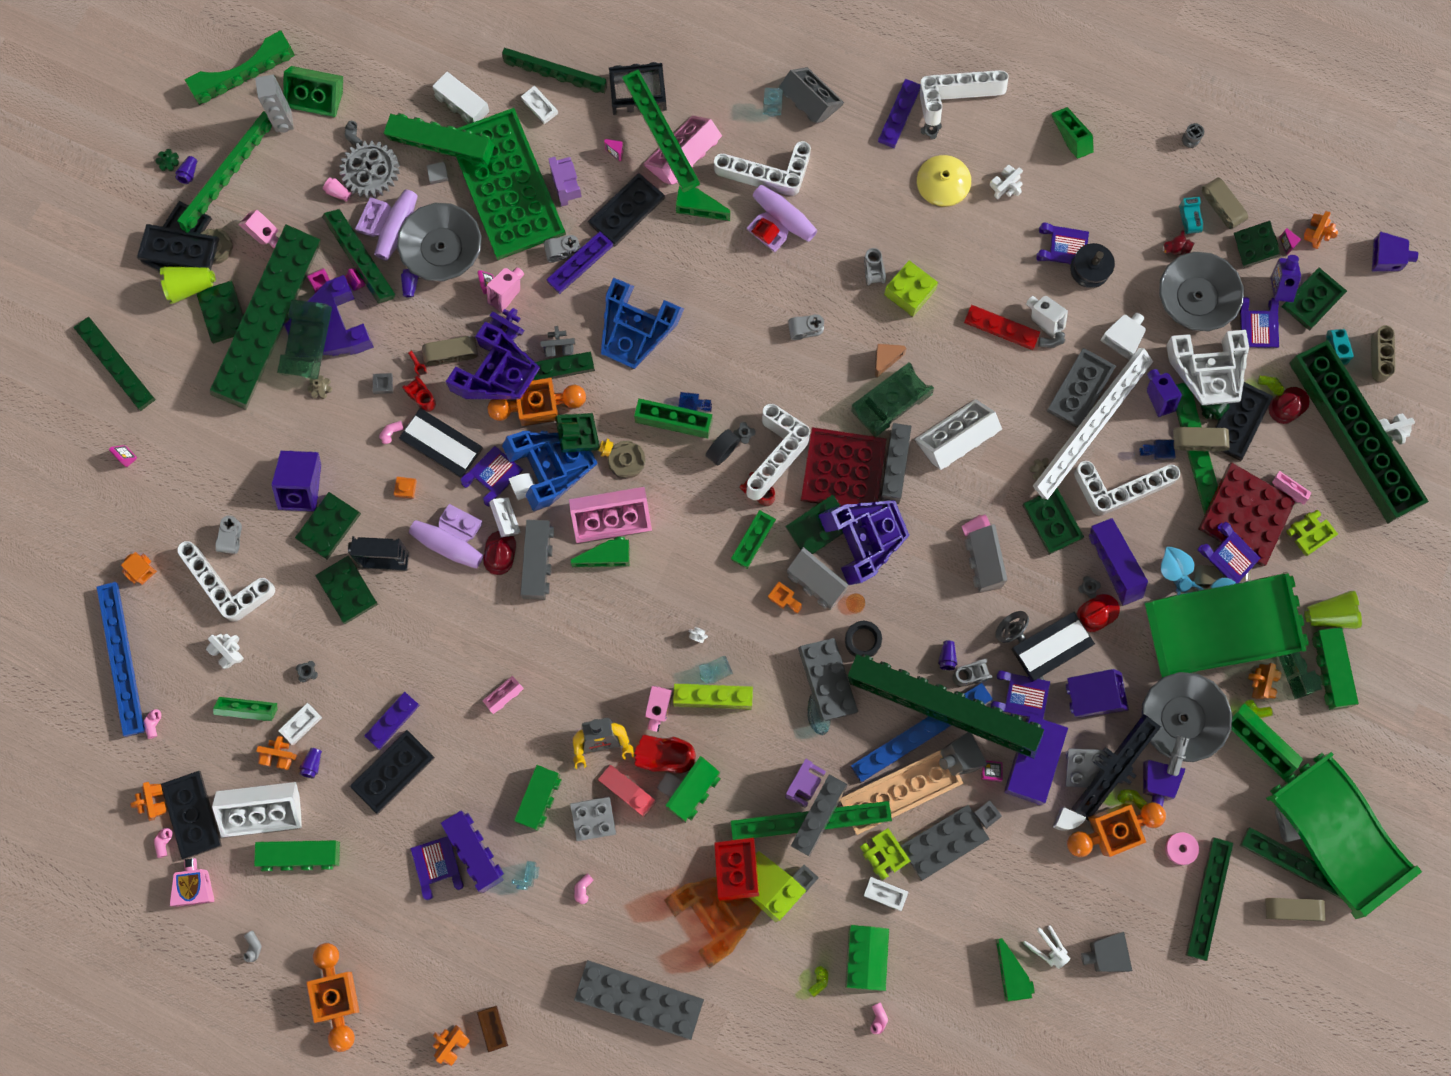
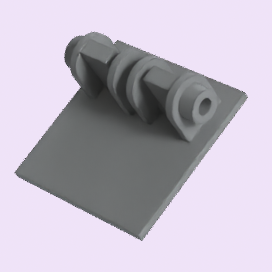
[1066,748,1108,787]
[570,797,616,841]

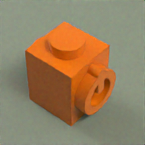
[121,552,157,585]

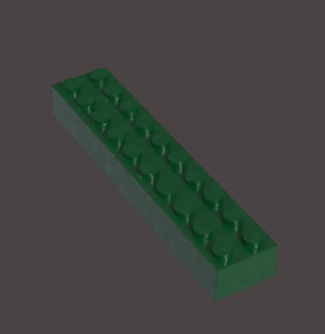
[210,224,321,410]
[1289,340,1429,524]
[847,654,1044,759]

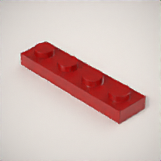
[964,304,1040,350]

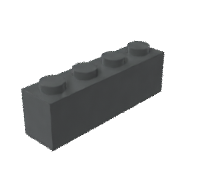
[880,423,912,504]
[521,520,554,600]
[791,774,848,857]

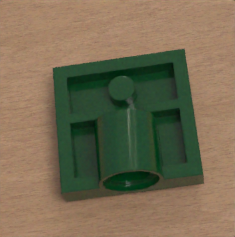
[1234,220,1281,268]
[555,413,600,452]

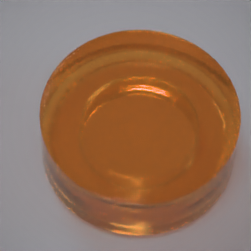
[846,593,865,614]

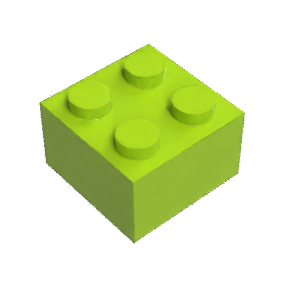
[884,260,938,317]

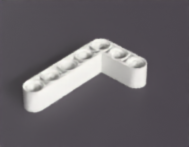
[920,70,1009,126]
[714,141,811,196]
[747,404,810,500]
[1074,461,1180,516]
[178,541,275,622]

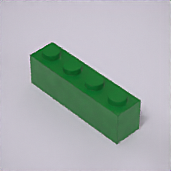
[634,398,713,439]
[1312,627,1359,710]
[1231,703,1303,780]
[254,840,340,871]

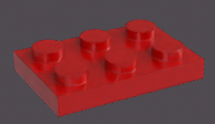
[714,838,759,901]

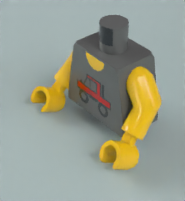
[573,718,634,769]

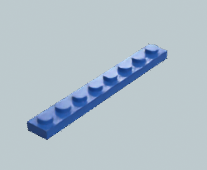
[97,582,145,737]
[851,683,993,783]

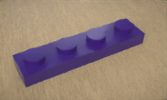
[878,79,921,149]
[546,232,613,294]

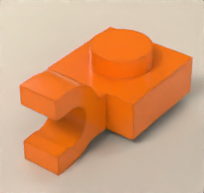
[768,582,802,614]

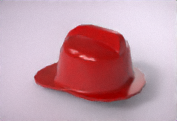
[1076,594,1120,632]

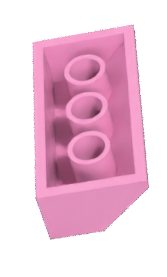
[643,115,722,185]
[569,487,652,543]

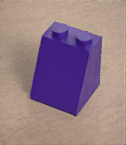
[271,451,321,512]
[1066,669,1129,718]

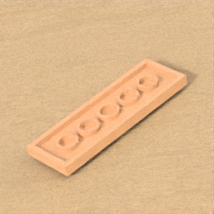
[840,750,964,836]

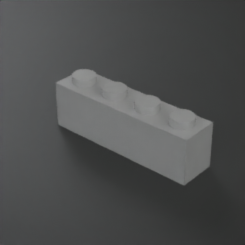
[255,74,294,133]

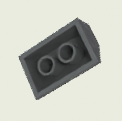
[779,67,845,123]

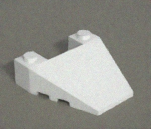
[1166,330,1249,405]

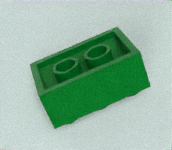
[283,66,343,117]
[665,756,721,823]
[845,925,889,991]

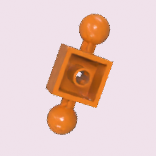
[487,378,586,426]
[1067,802,1166,857]
[307,943,360,1052]

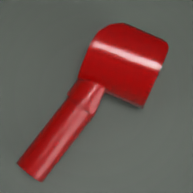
[408,351,427,377]

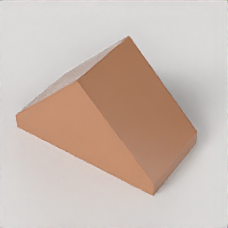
[875,344,907,377]

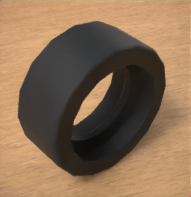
[706,429,740,466]
[845,620,882,657]

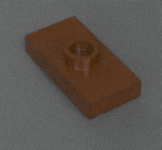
[477,1006,509,1053]

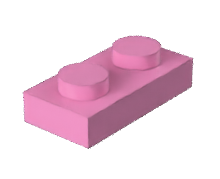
[1272,471,1311,505]
[482,676,524,714]

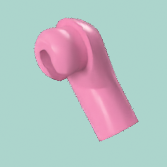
[379,421,404,444]
[143,709,161,739]
[154,828,172,858]
[574,873,594,904]
[870,1002,888,1034]

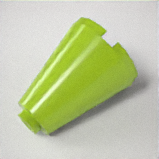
[160,267,216,304]
[1304,591,1362,629]

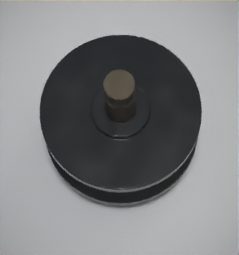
[1070,243,1115,288]

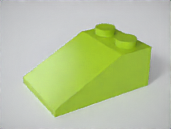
[749,851,806,923]

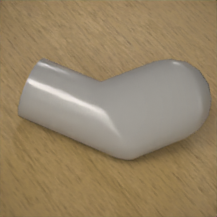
[244,931,262,962]

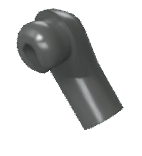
[345,120,363,148]
[1038,332,1066,348]

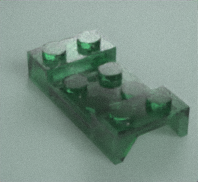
[277,300,332,380]
[851,362,934,438]
[1278,652,1322,699]

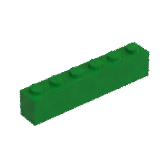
[383,113,495,165]

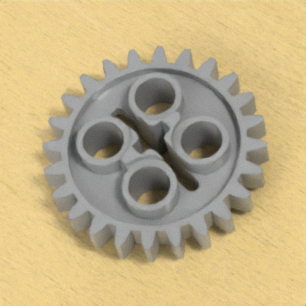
[339,140,400,198]

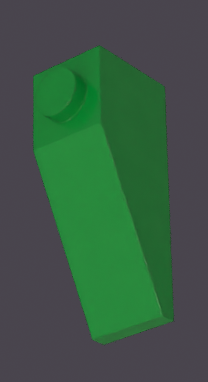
[1051,107,1094,159]
[676,186,731,221]
[571,537,630,568]
[995,938,1035,1001]

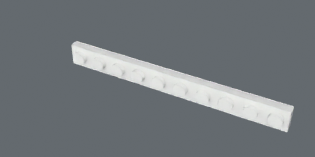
[1033,348,1153,500]

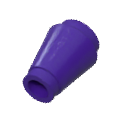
[175,156,198,184]
[401,269,419,297]
[938,640,957,671]
[299,748,322,779]

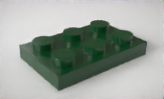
[1281,267,1347,331]
[196,281,244,344]
[1022,488,1084,555]
[295,492,361,560]
[785,494,843,554]
[315,555,378,624]

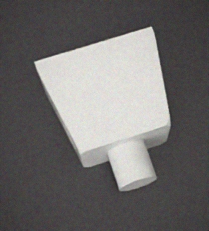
[1026,296,1068,339]
[1100,313,1146,360]

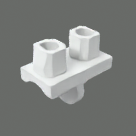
[990,165,1023,199]
[1379,413,1415,445]
[206,634,244,669]

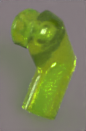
[1258,375,1284,395]
[1245,700,1273,718]
[1117,789,1147,810]
[808,966,829,997]

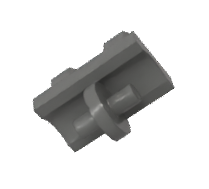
[540,326,576,357]

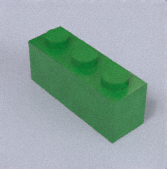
[514,765,562,831]

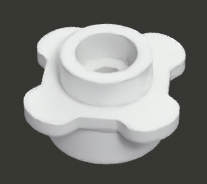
[689,627,708,643]

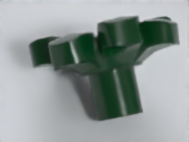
[155,149,179,171]

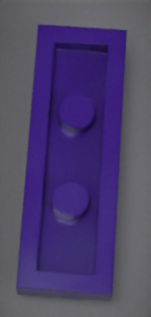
[364,692,420,750]

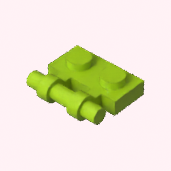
[1286,510,1338,557]
[860,828,911,881]

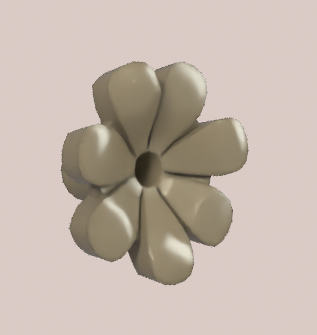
[307,375,332,399]
[1030,458,1049,480]

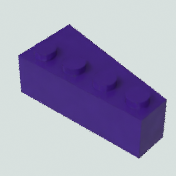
[1089,518,1148,606]
[441,810,504,893]

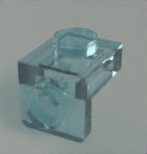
[763,88,783,117]
[699,656,733,684]
[512,861,540,890]

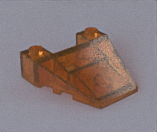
[664,877,762,969]

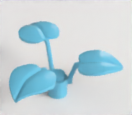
[1161,547,1236,595]

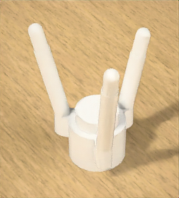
[1023,926,1070,969]

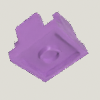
[548,157,582,207]
[785,759,826,808]

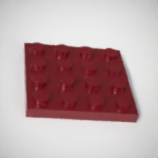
[801,427,887,506]
[1198,463,1295,567]

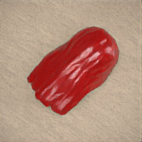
[634,734,696,774]

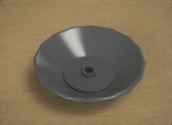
[397,203,482,281]
[1159,252,1244,332]
[1141,672,1232,762]

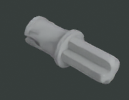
[1167,735,1189,776]

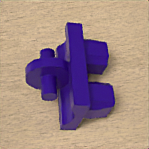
[490,308,525,341]

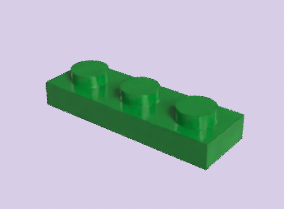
[731,510,776,569]
[213,697,278,721]

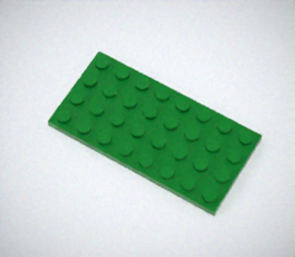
[456,108,566,260]

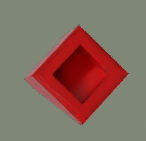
[751,217,780,244]

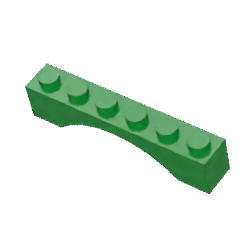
[184,30,295,105]

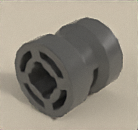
[1182,123,1204,148]

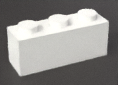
[433,72,490,124]

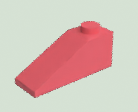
[598,765,656,818]

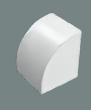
[509,473,535,501]
[1053,807,1086,831]

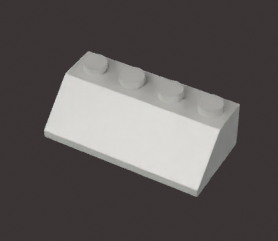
[915,399,1002,470]
[212,782,302,838]

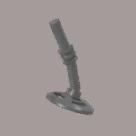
[996,611,1044,680]

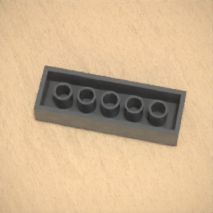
[574,960,704,1040]

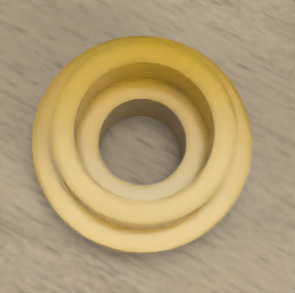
[598,438,613,457]

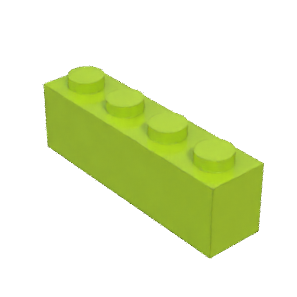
[673,684,753,710]

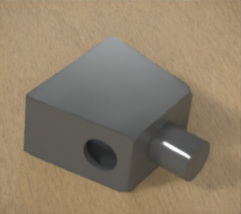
[939,732,988,776]
[1081,932,1133,972]

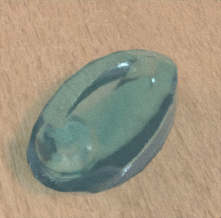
[807,694,830,735]

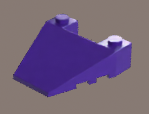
[285,275,374,358]
[445,322,540,399]
[819,500,909,585]

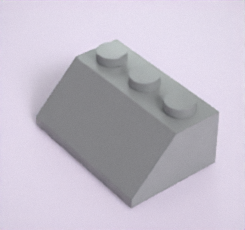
[965,524,1007,592]
[787,547,848,610]

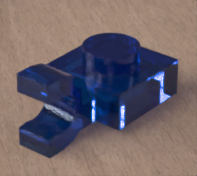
[678,392,712,412]
[1139,440,1176,460]

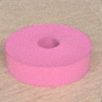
[1165,832,1199,865]

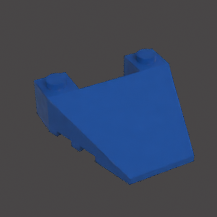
[601,277,685,369]
[502,431,598,512]

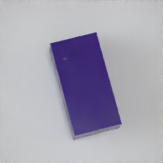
[1004,715,1068,805]

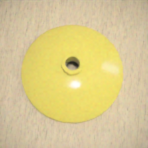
[917,155,971,207]

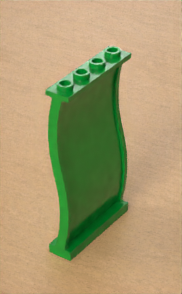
[1144,572,1309,678]
[1266,752,1422,919]

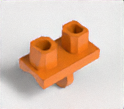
[1304,211,1338,249]
[1248,663,1282,699]
[256,736,297,770]
[130,782,166,821]
[433,1025,470,1066]

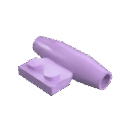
[747,185,817,253]
[355,189,418,261]
[409,504,483,568]

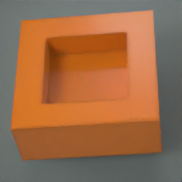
[394,477,417,499]

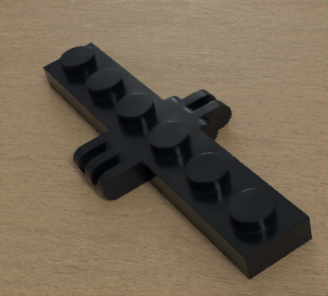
[1071,714,1161,821]

